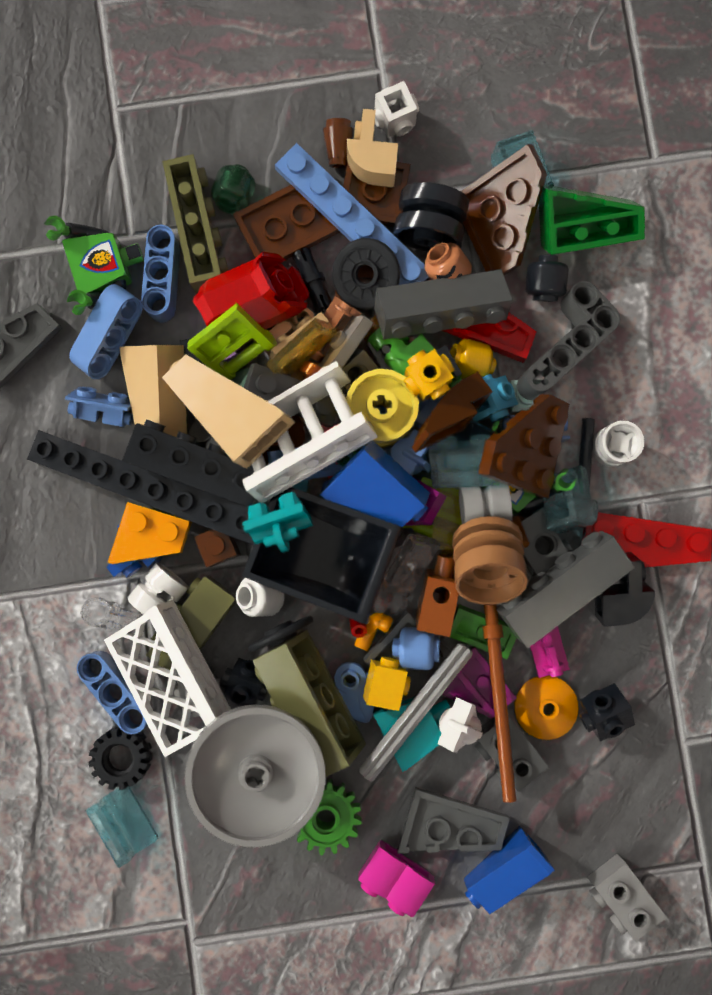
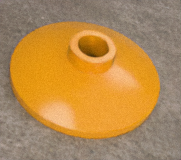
[514,675,579,740]

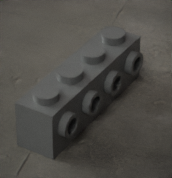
[374,269,513,340]
[496,531,635,649]

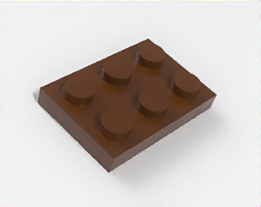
[233,185,340,260]

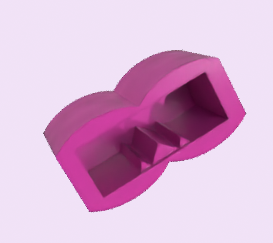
[358,840,435,917]

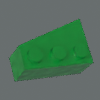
[539,184,645,255]

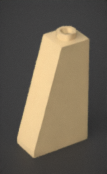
[120,345,187,437]
[162,355,295,469]

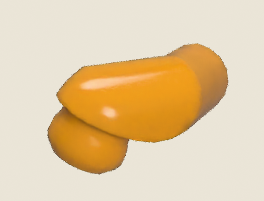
[354,611,393,651]

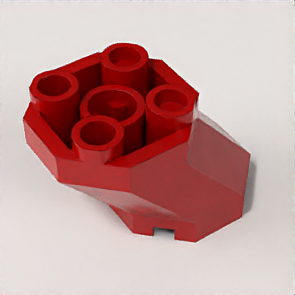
[193,251,309,330]

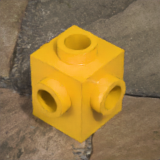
[403,349,454,402]

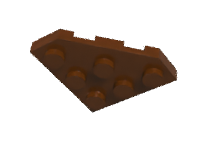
[461,144,547,275]
[478,394,570,498]

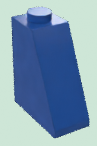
[320,440,430,527]
[464,826,555,914]

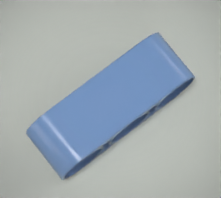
[141,224,180,323]
[70,284,143,379]
[77,651,148,734]

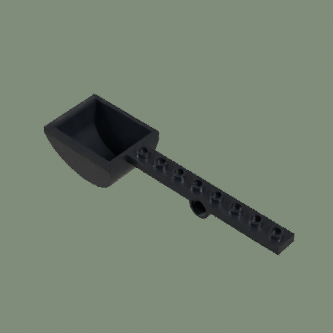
[27,430,403,624]

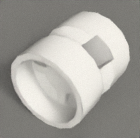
[592,421,644,467]
[127,562,189,615]

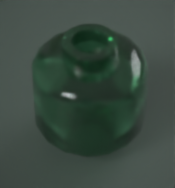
[211,164,256,214]

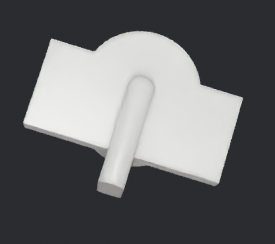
[437,697,482,753]

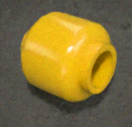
[449,339,496,380]

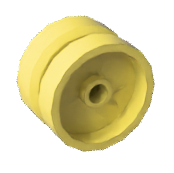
[346,369,419,448]

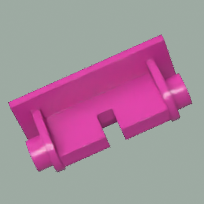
[530,626,570,678]

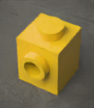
[363,657,411,711]

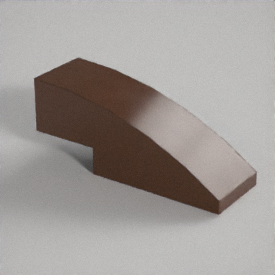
[411,371,493,453]

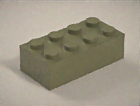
[252,630,366,777]

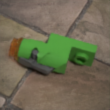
[363,315,462,389]

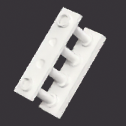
[242,361,378,503]

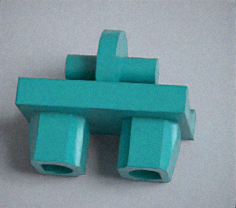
[243,492,313,553]

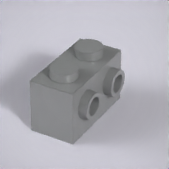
[587,854,667,942]

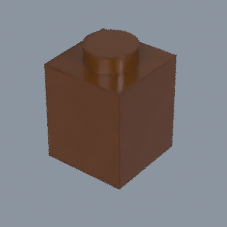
[194,529,241,567]

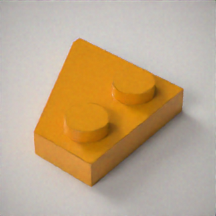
[108,502,192,564]

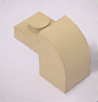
[347,109,398,187]

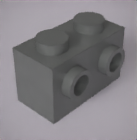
[474,715,549,792]

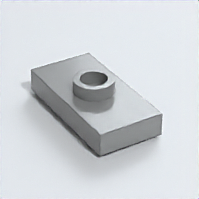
[318,316,373,368]

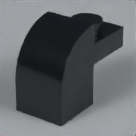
[595,552,655,627]

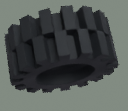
[88,727,153,790]

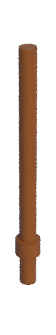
[483,604,516,803]

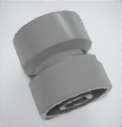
[459,482,512,524]

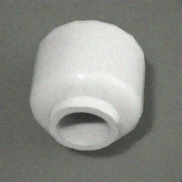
[236,578,285,617]

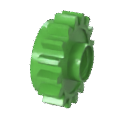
[297,779,362,855]

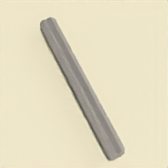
[359,643,473,782]

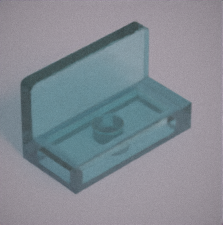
[85,786,158,868]

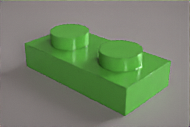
[450,604,517,659]

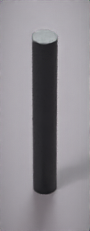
[575,418,595,513]

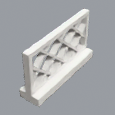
[104,600,231,757]

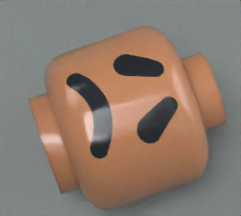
[424,243,472,280]

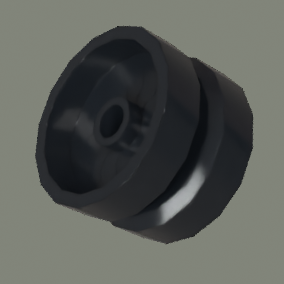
[393,182,469,252]

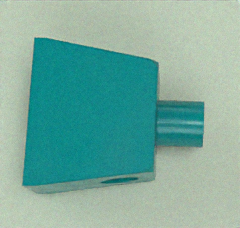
[373,696,451,772]

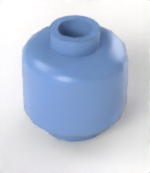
[392,627,440,670]

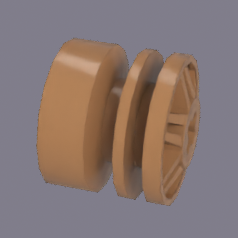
[452,517,528,604]

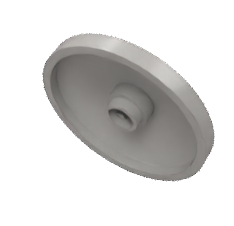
[185,705,325,847]

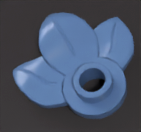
[334,662,374,723]

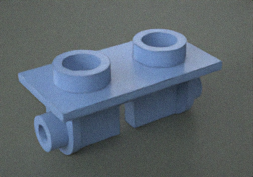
[65,387,133,427]

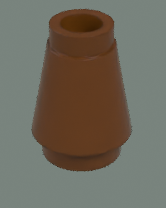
[323,118,354,168]

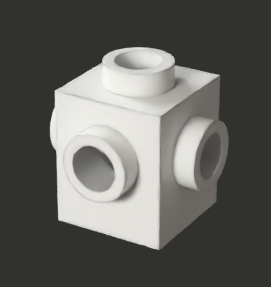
[375,81,419,138]

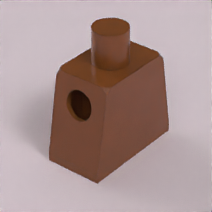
[416,554,459,637]

